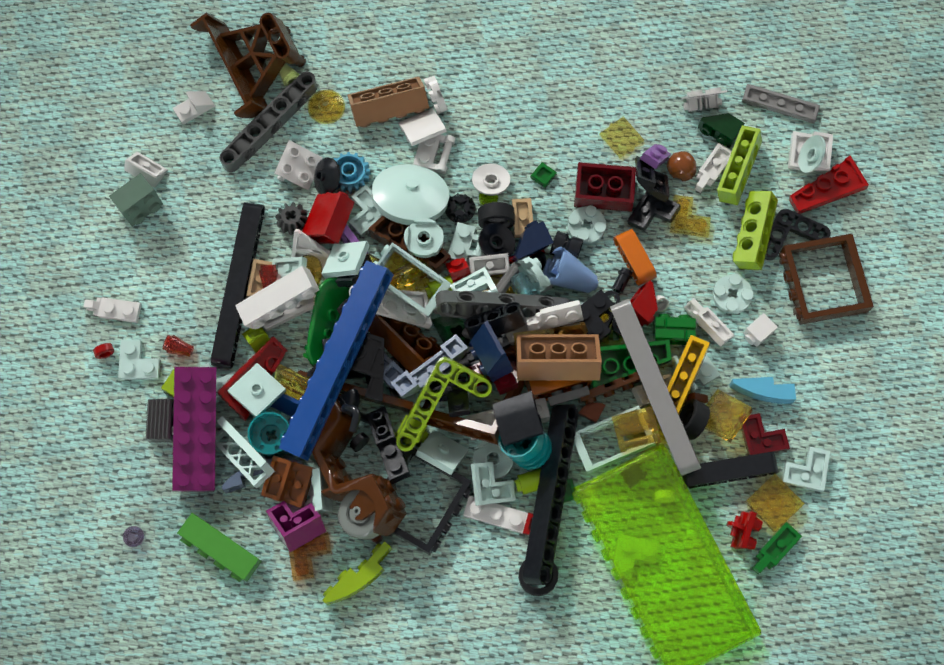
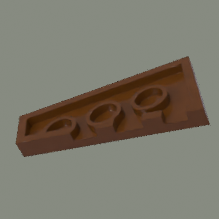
[578,363,660,405]

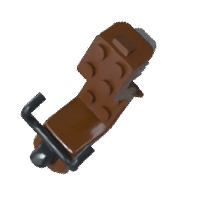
[312,389,406,540]

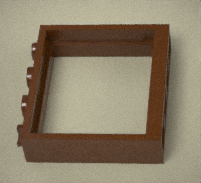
[779,233,874,325]
[422,369,525,445]

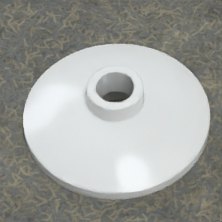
[472,164,510,195]

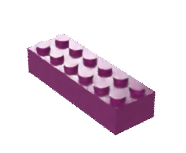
[172,367,216,492]

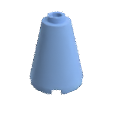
[543,247,599,293]

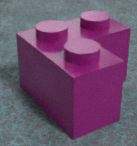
[266,501,326,552]

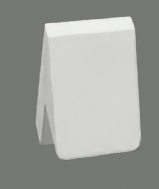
[173,91,215,125]

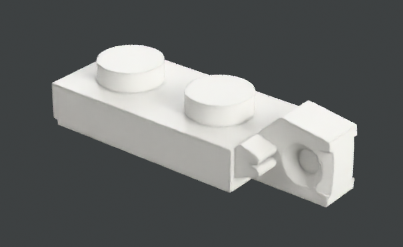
[694,143,732,193]
[83,297,142,323]
[684,298,734,347]
[526,300,584,331]

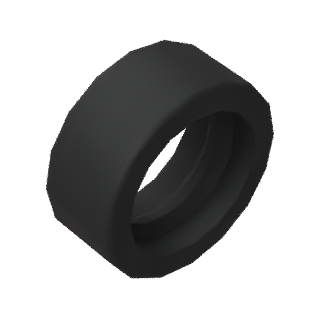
[478,202,515,228]
[679,399,710,440]
[518,561,559,596]

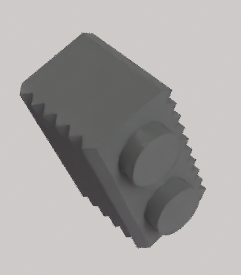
[145,399,174,443]

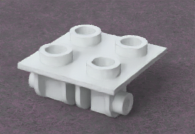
[682,87,727,112]
[274,140,323,190]

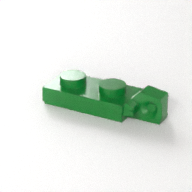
[752,522,802,574]

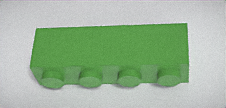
[177,513,262,582]

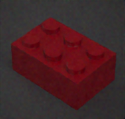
[574,162,636,212]

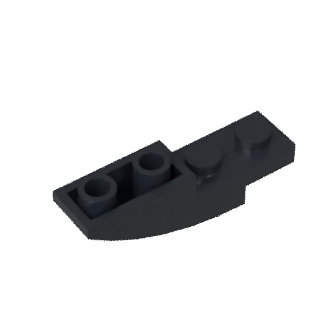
[366,406,411,484]

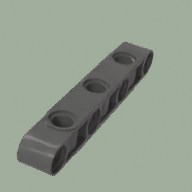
[219,71,317,172]
[435,290,571,319]

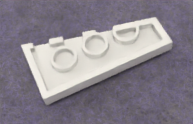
[349,286,432,329]

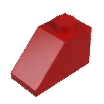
[630,280,658,327]

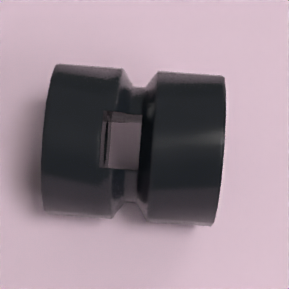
[550,231,584,259]

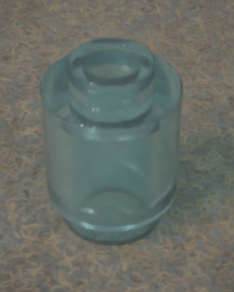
[510,272,537,295]

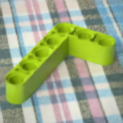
[396,357,492,452]

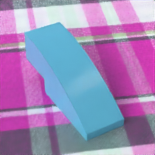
[729,377,796,404]

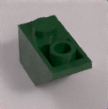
[698,113,745,148]
[432,316,470,346]

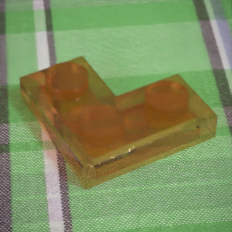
[289,532,332,582]

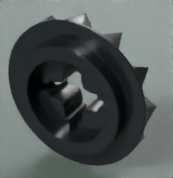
[445,193,475,223]

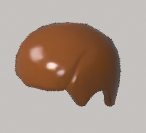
[667,151,697,182]

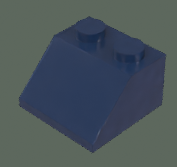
[512,220,554,263]
[470,321,514,382]

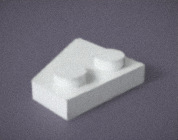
[291,229,330,272]

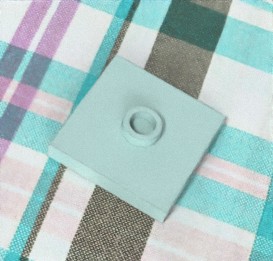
[321,241,370,278]
[228,363,286,417]
[416,430,469,475]

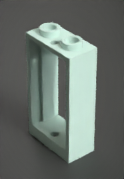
[373,242,452,318]
[574,405,658,474]

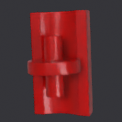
[726,511,763,550]

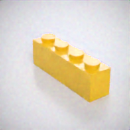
[667,335,710,415]

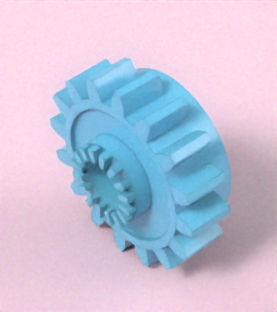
[334,152,371,194]

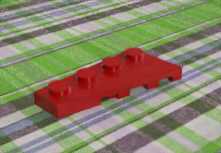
[789,155,869,214]
[216,336,287,421]

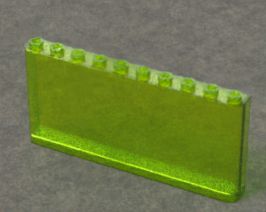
[572,444,762,665]

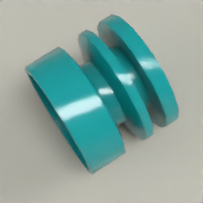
[248,412,289,458]
[499,432,552,470]

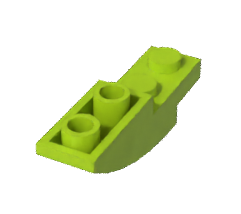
[322,541,392,605]

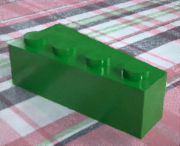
[591,340,672,389]

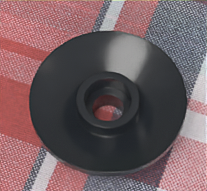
[314,157,340,194]
[478,223,516,257]

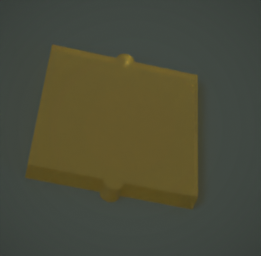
[599,116,644,158]

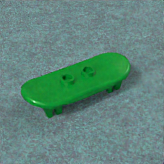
[303,277,350,367]

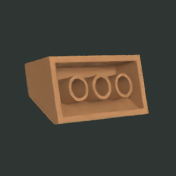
[347,76,429,127]
[516,334,602,381]

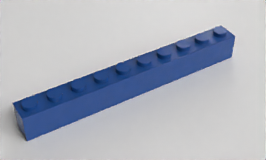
[279,261,394,461]

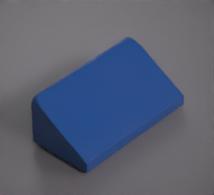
[270,393,299,417]

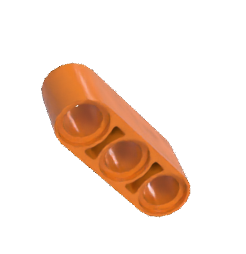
[613,229,657,286]

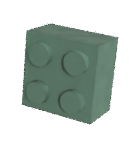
[109,173,163,227]

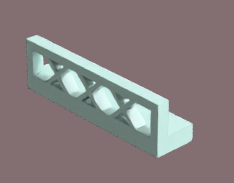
[215,416,275,489]

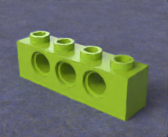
[717,125,762,206]
[733,191,778,270]

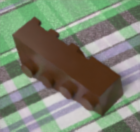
[368,216,451,275]
[368,314,441,373]

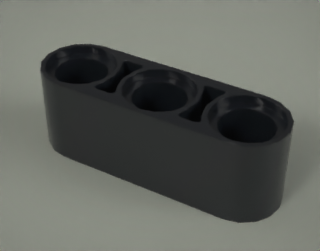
[464,302,526,340]

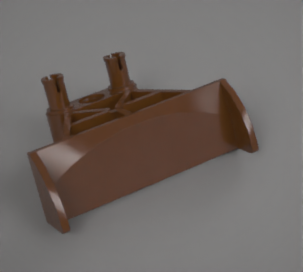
[190,12,306,118]

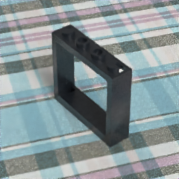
[387,444,473,555]

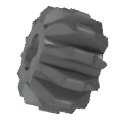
[275,202,308,236]

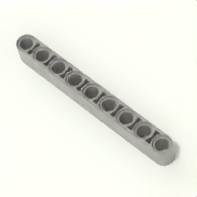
[610,299,701,476]

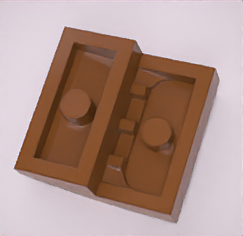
[261,455,316,508]

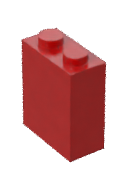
[302,191,355,244]

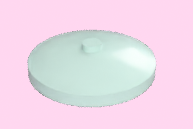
[371,164,449,225]

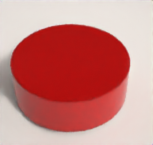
[93,343,115,359]

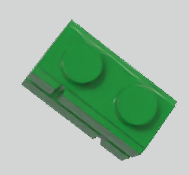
[653,314,696,345]

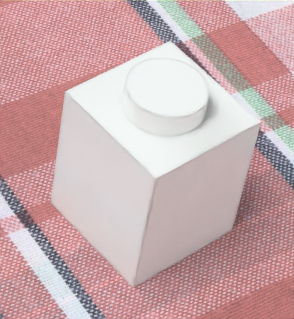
[743,313,778,347]

